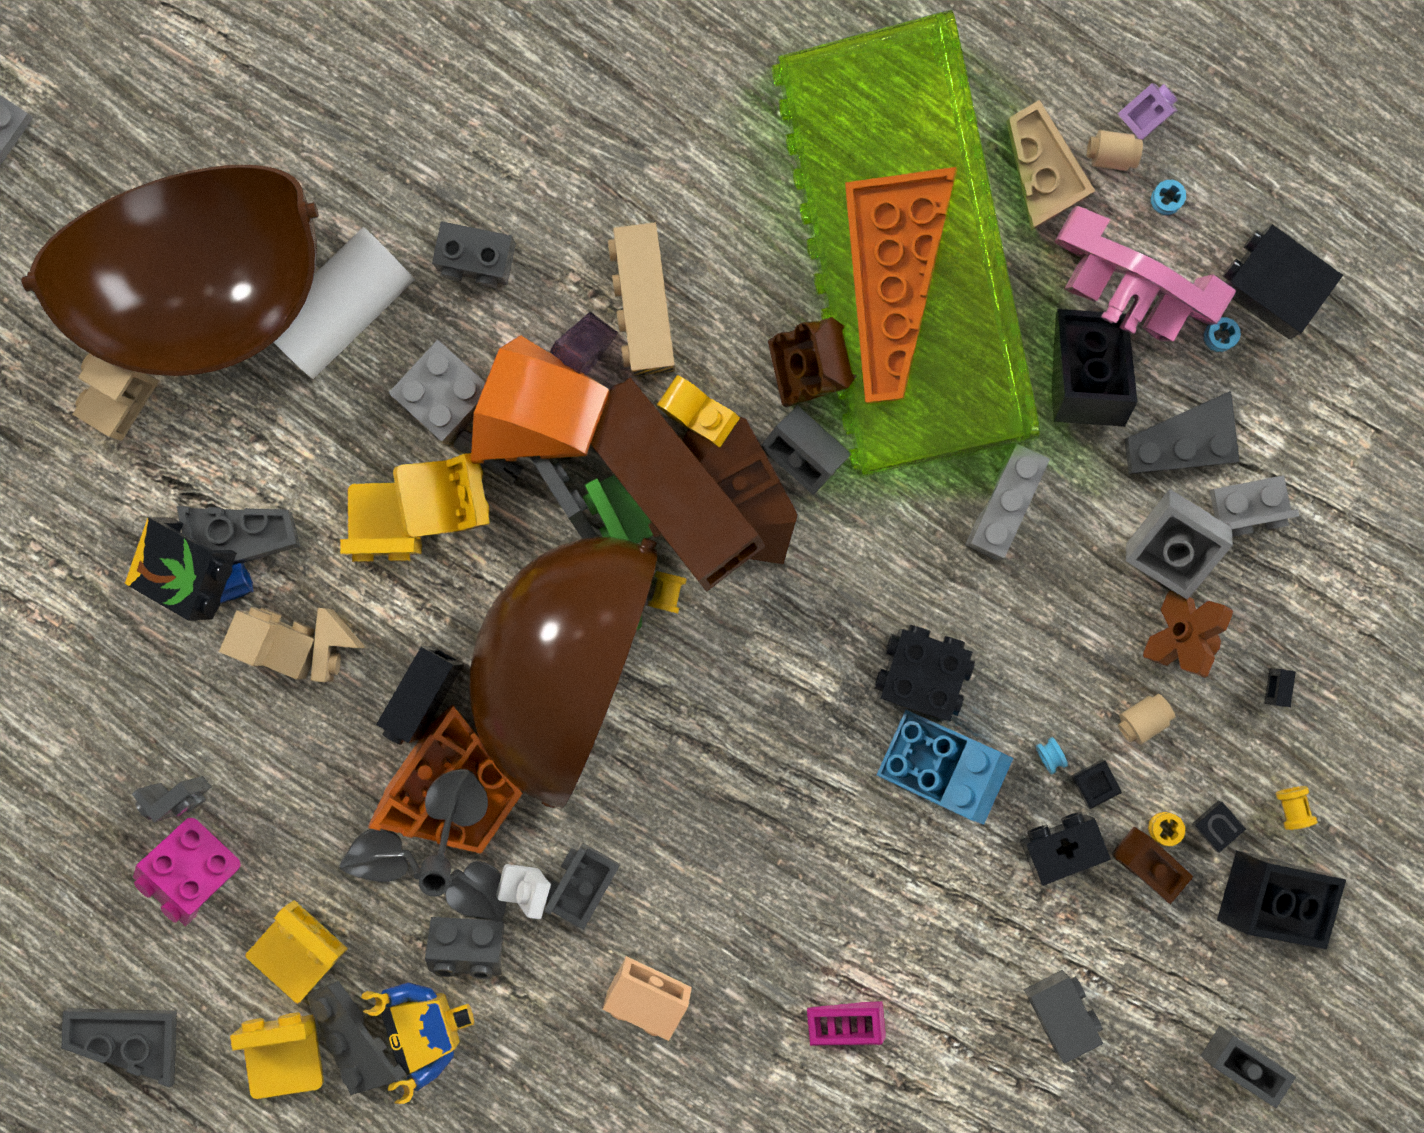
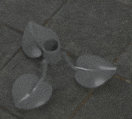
[339,769,506,921]

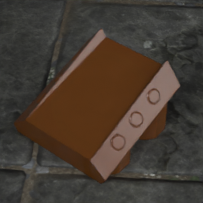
[768,317,856,408]

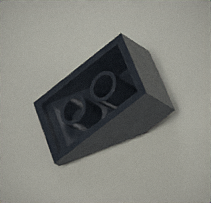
[1051,309,1138,427]
[1217,850,1346,949]

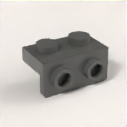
[132,776,212,823]
[544,843,620,930]
[425,917,505,979]

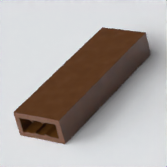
[590,377,765,592]

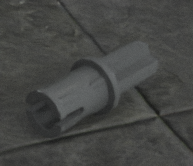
[454,430,524,486]

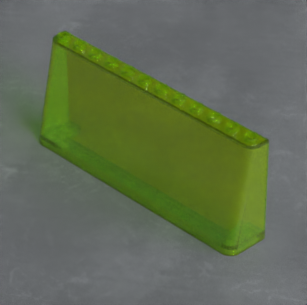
[771,10,1040,478]

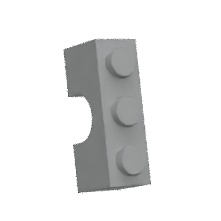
[965,444,1050,560]

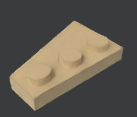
[1007,100,1095,231]

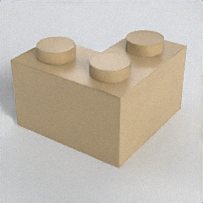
[72,353,160,441]
[219,607,315,680]

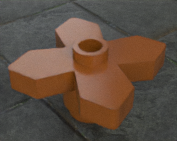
[1143,591,1233,678]

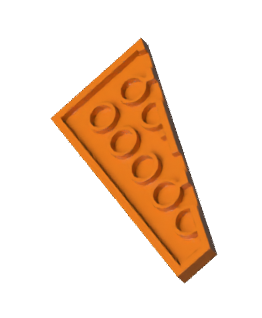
[845,167,957,404]

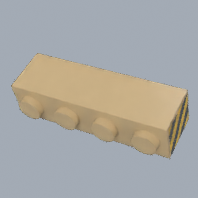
[608,222,675,376]

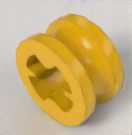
[1148,812,1186,846]

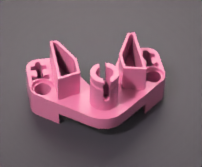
[1054,206,1236,341]

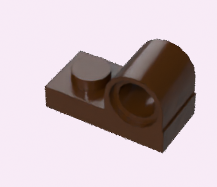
[1111,826,1194,905]

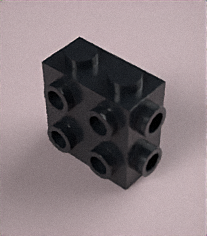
[874,624,975,721]

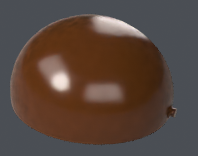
[21,165,319,376]
[469,537,657,809]

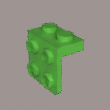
[583,475,653,544]

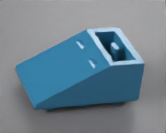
[877,710,1013,824]

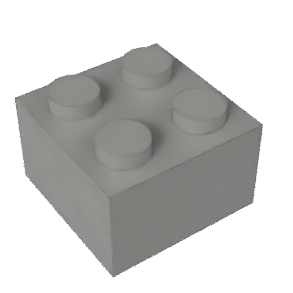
[389,339,485,447]
[1126,489,1233,600]

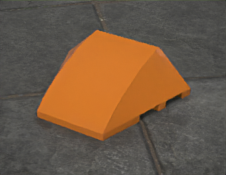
[471,335,610,464]
[368,704,523,854]

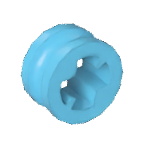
[1151,180,1186,215]
[1203,317,1241,352]
[1036,737,1068,774]

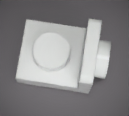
[496,864,551,919]

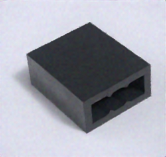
[1223,224,1343,340]
[376,646,464,745]

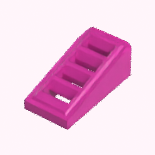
[807,1001,886,1046]

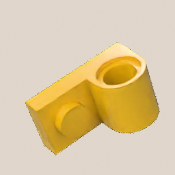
[656,375,740,448]

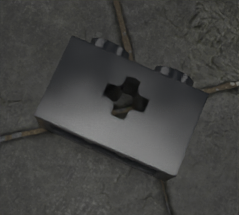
[1020,812,1111,886]

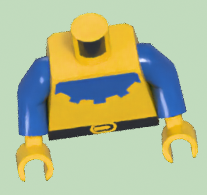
[361,983,474,1104]

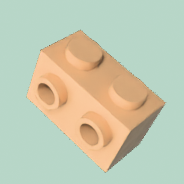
[602,956,692,1041]

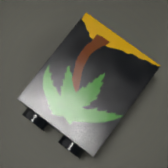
[125,517,237,621]

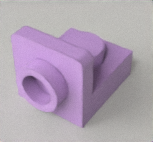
[1118,83,1178,140]

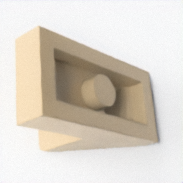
[310,608,365,682]

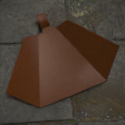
[648,417,798,564]

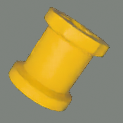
[647,571,687,614]
[1275,786,1318,830]

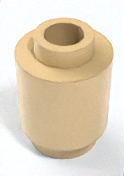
[1086,130,1143,171]
[1118,694,1176,745]

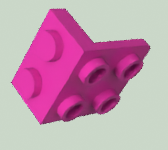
[133,818,241,927]

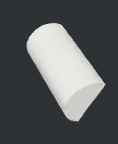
[274,227,415,379]

